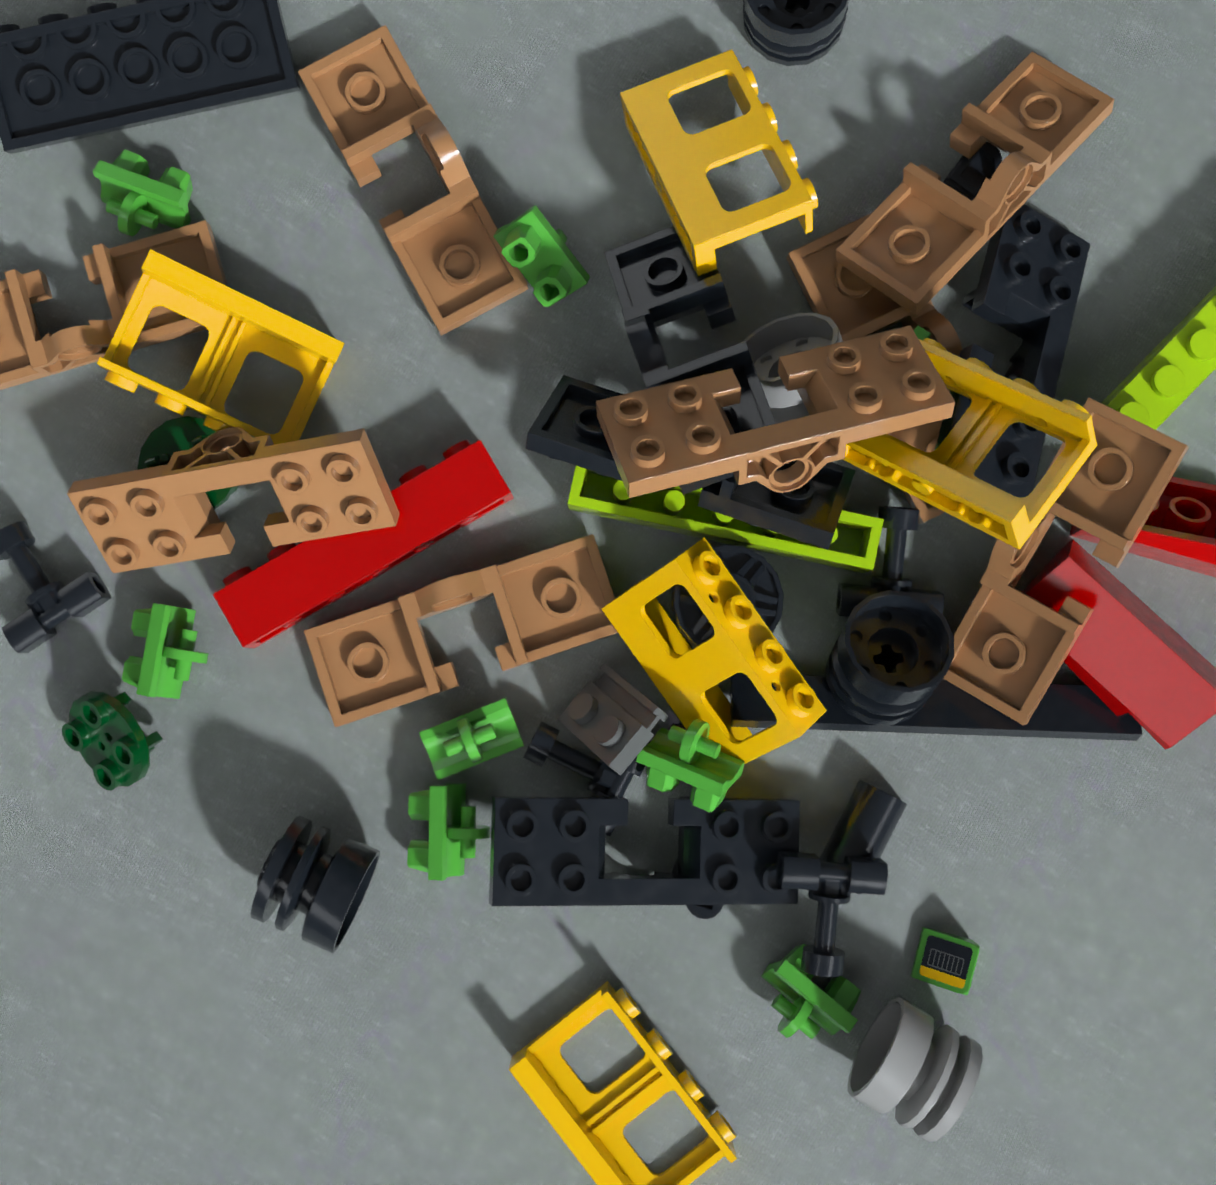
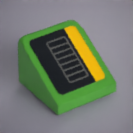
[910,927,980,996]

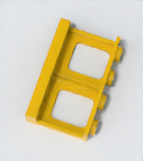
[620,49,818,276]
[97,249,345,445]
[843,338,1097,550]
[602,537,827,764]
[508,981,737,1185]

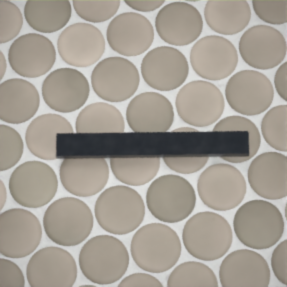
[730,673,1142,741]

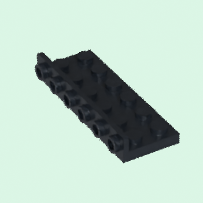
[0,0,301,154]

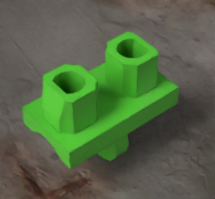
[93,149,193,236]
[493,205,590,307]
[122,603,209,699]
[419,698,525,780]
[636,718,745,812]
[407,783,491,881]
[761,944,861,1039]

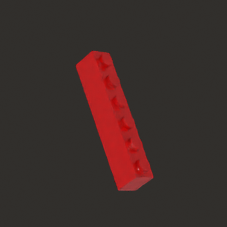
[213,439,514,648]

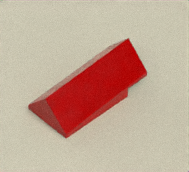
[1069,476,1216,578]
[1023,539,1216,750]

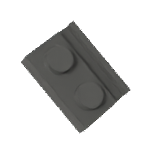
[558,663,669,775]

